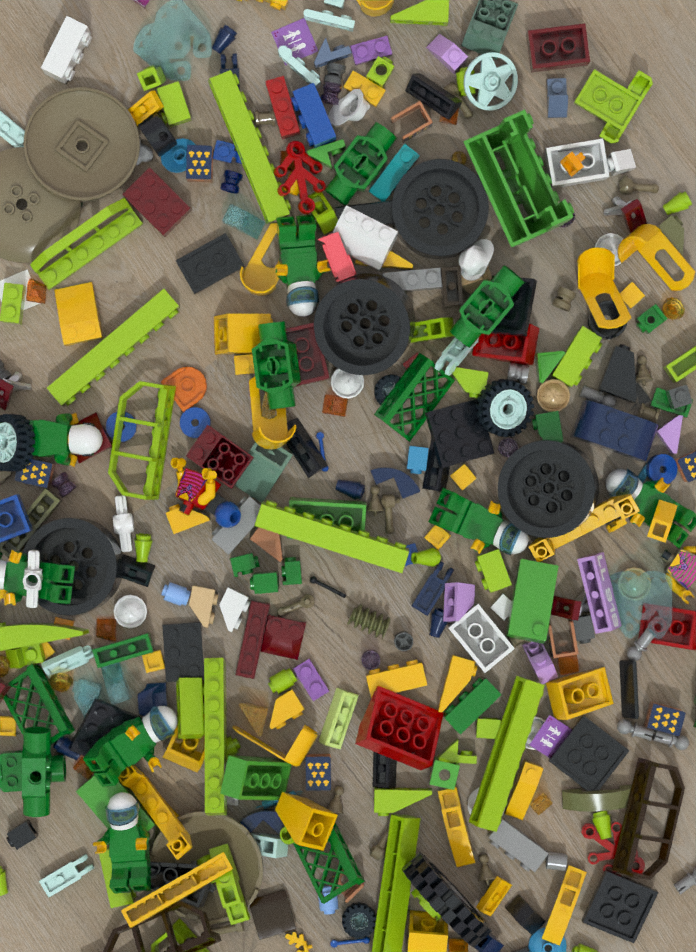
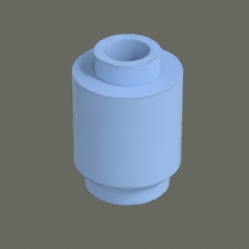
[161,582,191,606]
[318,885,339,914]

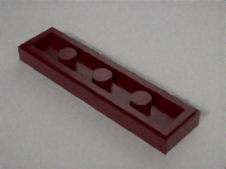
[236,600,270,679]

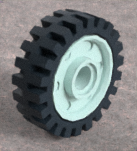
[476,379,534,437]
[0,414,35,471]

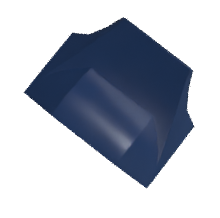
[137,682,168,716]

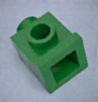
[635,304,667,334]
[230,553,260,577]
[281,557,302,585]

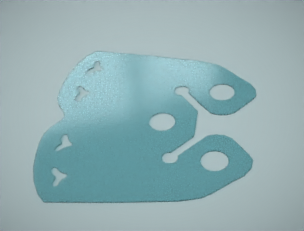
[133,0,212,81]
[610,571,672,639]

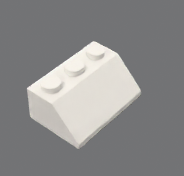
[333,205,398,271]

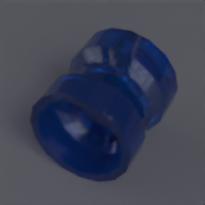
[220,170,243,194]

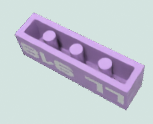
[577,552,622,634]

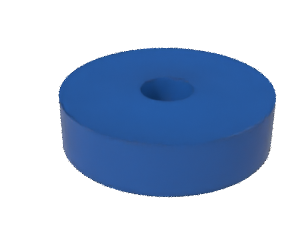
[180,407,211,438]
[106,412,137,442]
[646,454,678,484]

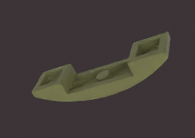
[562,785,632,812]

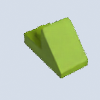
[5,643,46,668]
[437,738,477,764]

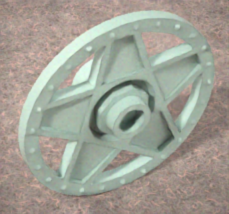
[464,52,518,111]

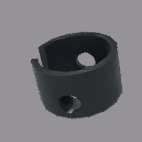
[138,113,178,157]
[587,300,627,340]

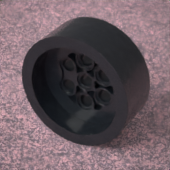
[391,159,489,259]
[314,273,415,375]
[498,439,599,538]
[23,518,124,615]

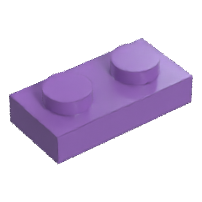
[350,36,392,65]
[293,659,329,701]

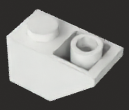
[607,149,636,176]
[219,587,251,632]

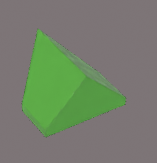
[535,351,565,384]

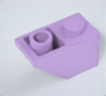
[522,642,558,684]

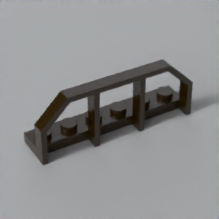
[612,757,685,880]
[103,901,222,952]

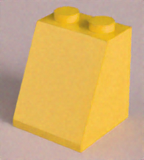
[214,314,273,355]
[275,792,338,851]
[406,910,448,952]

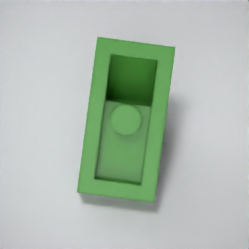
[307,139,346,169]

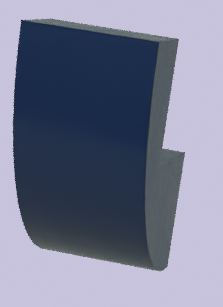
[370,468,420,499]
[239,808,285,835]

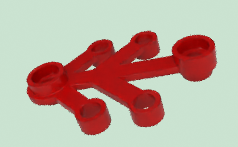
[274,141,326,214]
[581,821,645,873]

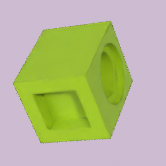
[366,56,395,88]
[476,717,501,739]

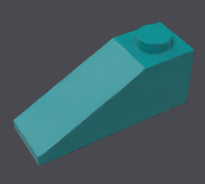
[369,144,420,201]

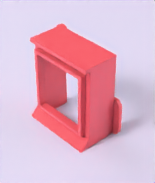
[317,232,357,282]

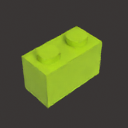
[157,81,192,128]
[0,283,26,325]
[474,548,512,593]

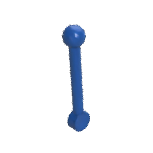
[316,432,329,472]
[330,936,370,948]

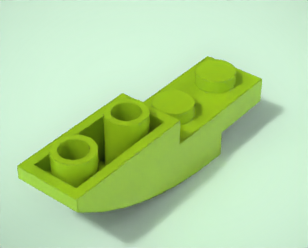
[209,843,250,925]

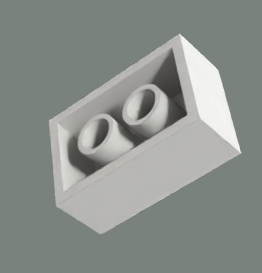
[41,16,92,84]
[544,139,610,189]
[448,603,515,673]

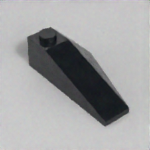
[151,862,211,908]

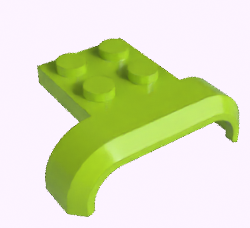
[574,69,653,144]

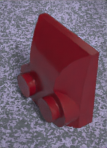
[261,614,306,660]

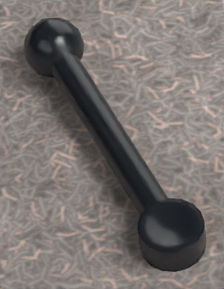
[310,576,346,598]

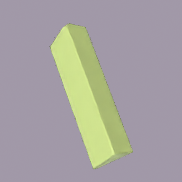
[319,688,359,749]

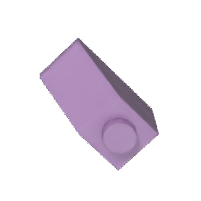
[426,34,468,74]
[443,582,475,622]

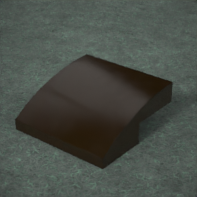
[249,890,296,940]

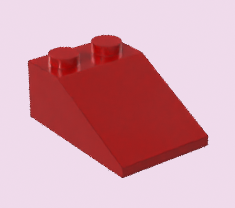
[472,324,540,366]
[638,603,696,650]

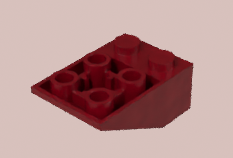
[186,425,254,489]

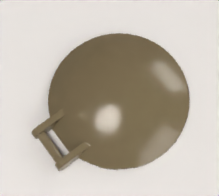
[150,811,264,935]

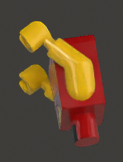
[171,458,221,516]

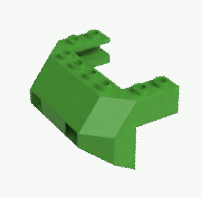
[463,109,574,247]

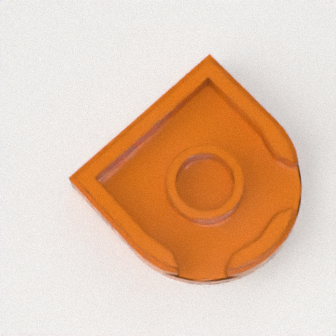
[161,367,207,413]

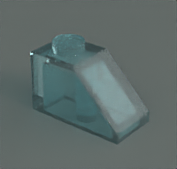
[222,204,266,240]
[101,662,132,705]
[72,678,103,718]

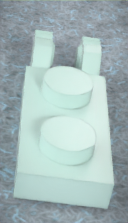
[278,45,321,89]
[434,337,478,376]
[39,854,94,897]

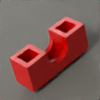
[265,76,300,140]

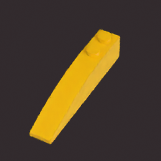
[121,852,233,928]

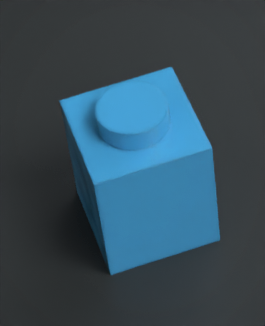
[406,446,429,474]

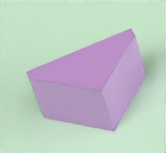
[656,415,683,454]

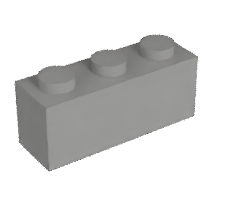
[382,268,442,292]
[211,496,261,555]
[488,817,549,872]

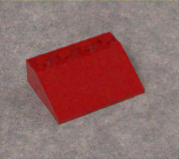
[355,686,444,770]

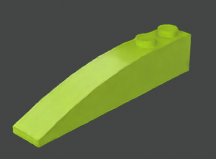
[0,622,89,651]

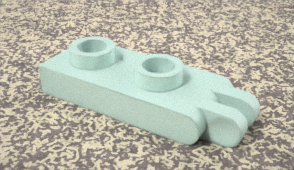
[41,645,94,679]

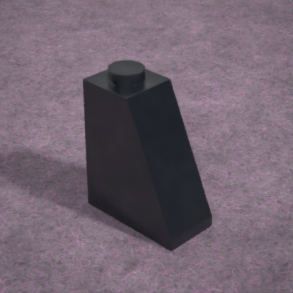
[597,344,637,403]

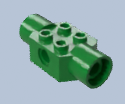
[325,122,397,206]
[449,265,525,348]
[252,321,301,410]
[22,726,52,817]
[0,750,66,792]

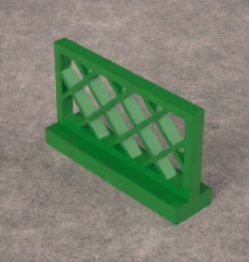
[374,353,455,442]
[3,664,75,744]
[293,822,365,904]

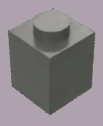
[665,385,693,409]
[573,614,595,644]

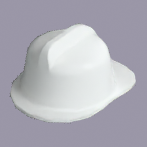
[328,89,370,126]
[459,239,494,281]

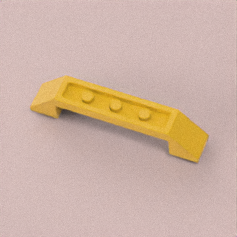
[528,494,640,562]
[118,765,192,860]

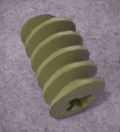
[347,604,390,639]

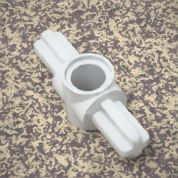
[113,495,134,552]
[23,550,43,608]

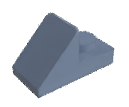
[314,38,352,69]
[547,78,568,118]

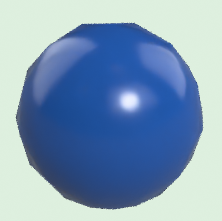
[214,502,241,528]

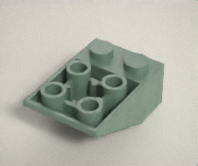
[461,0,518,60]
[234,442,293,503]

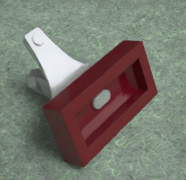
[604,196,647,233]
[0,371,32,410]
[551,589,590,621]

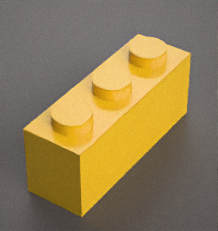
[366,659,427,698]

